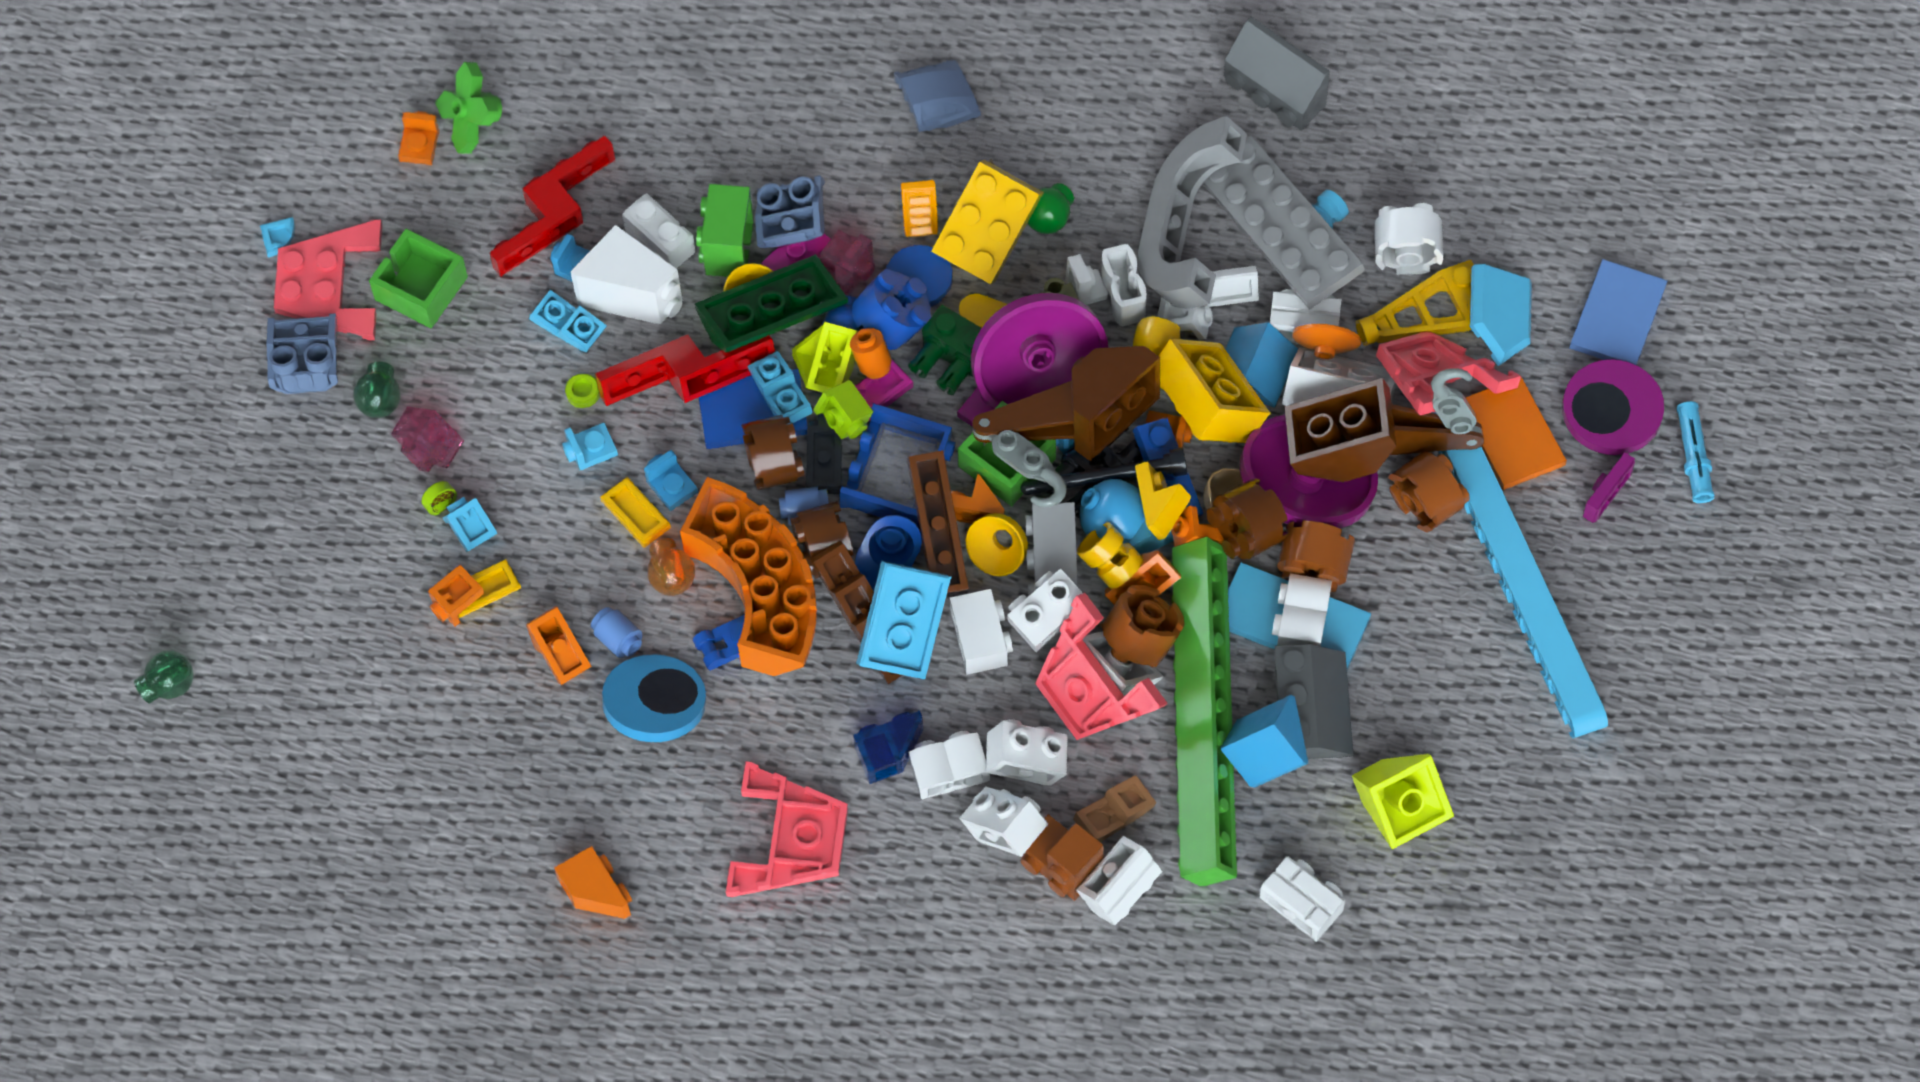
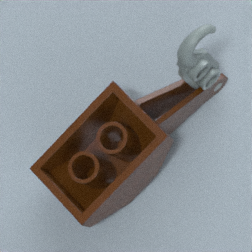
[972,346,1160,507]
[1284,368,1484,482]

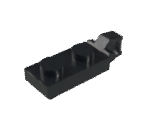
[806,413,842,494]

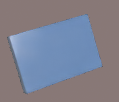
[1569,259,1667,365]

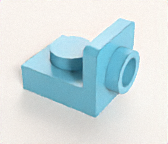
[562,423,618,471]
[443,497,497,552]

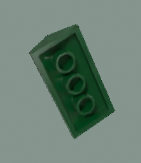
[695,254,848,353]

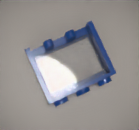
[839,403,956,528]

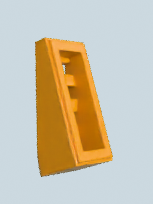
[901,180,938,237]

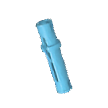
[1676,401,1715,503]

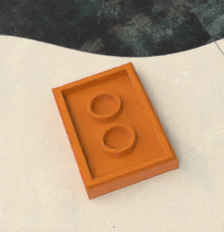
[1465,377,1567,490]

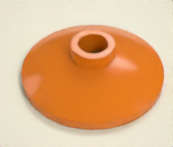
[1292,324,1361,359]

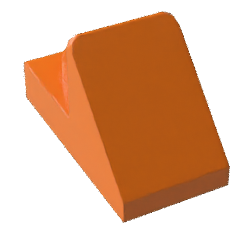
[951,474,1005,524]
[1105,550,1181,605]
[526,606,592,685]

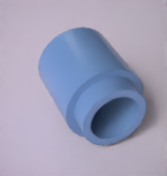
[779,487,828,525]
[591,607,643,658]

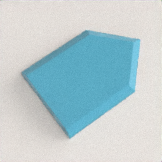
[1470,264,1532,366]

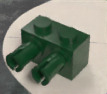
[908,304,981,395]

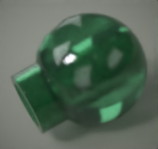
[353,361,401,418]
[134,651,194,704]

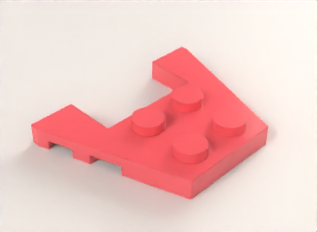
[274,220,382,340]
[1376,332,1521,415]
[1035,593,1168,740]
[726,761,848,897]

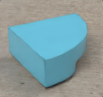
[260,217,295,258]

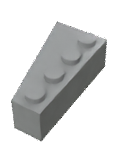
[1026,502,1078,648]

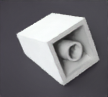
[571,225,683,324]

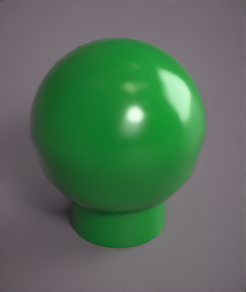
[1027,183,1074,234]

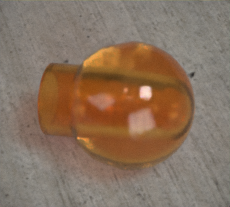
[647,538,696,596]

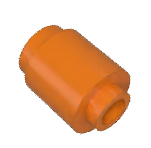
[850,328,892,379]

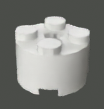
[1374,203,1443,274]

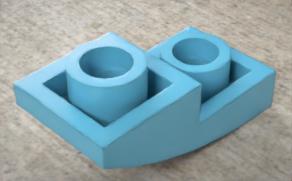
[529,290,607,353]
[748,351,813,423]

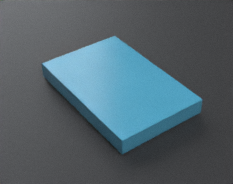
[856,561,951,679]

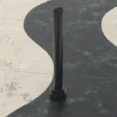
[1020,447,1188,495]

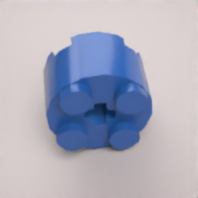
[852,269,931,350]

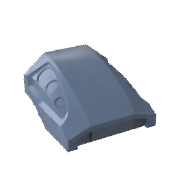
[894,60,981,132]
[755,175,825,248]
[266,313,338,394]

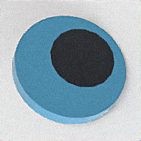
[602,655,706,742]

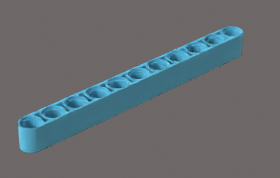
[1432,412,1608,739]

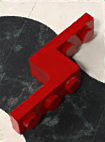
[489,135,615,277]
[595,334,775,406]

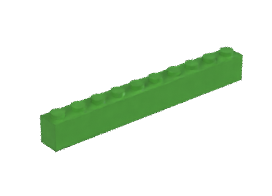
[1171,537,1237,886]

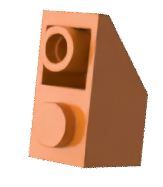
[554,846,632,919]

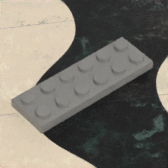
[1202,135,1365,310]

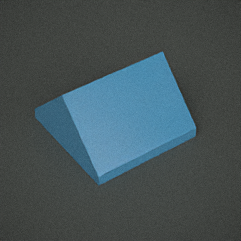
[1225,322,1298,408]
[1220,695,1309,788]

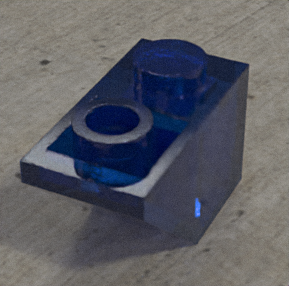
[853,711,923,784]

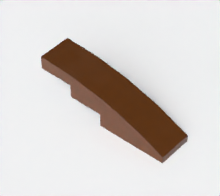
[810,541,902,684]

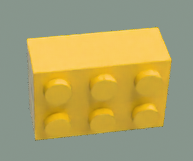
[931,160,1044,284]
[1159,338,1270,443]

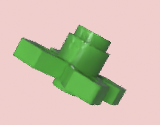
[436,62,502,154]

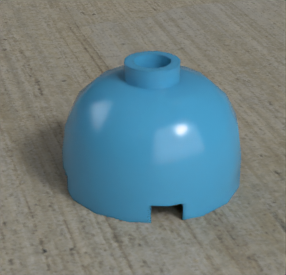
[1080,479,1145,541]

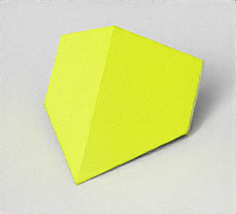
[792,322,858,393]

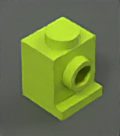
[813,380,873,440]

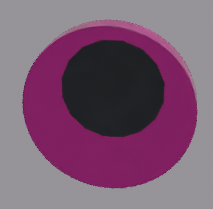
[1562,360,1664,455]

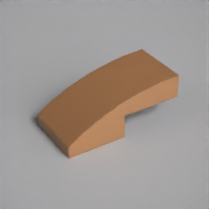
[1073,775,1157,842]

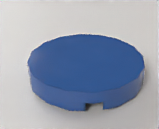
[886,245,953,307]

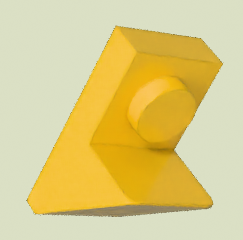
[1135,461,1191,540]

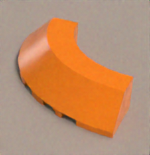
[680,477,817,676]

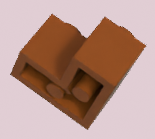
[1020,814,1104,901]

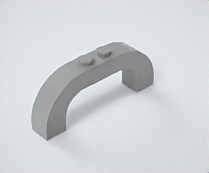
[1137,116,1247,308]

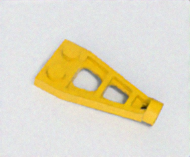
[1355,259,1474,346]

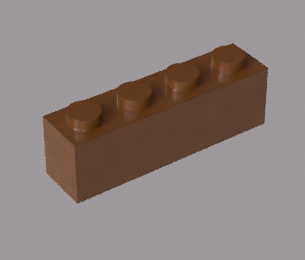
[907,450,969,593]

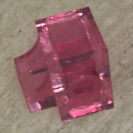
[820,230,875,296]
[391,406,464,472]

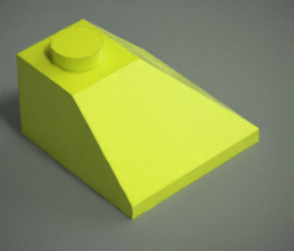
[1352,754,1454,849]

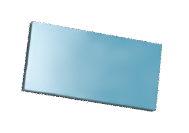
[1228,562,1371,670]

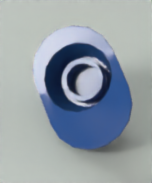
[854,515,922,591]

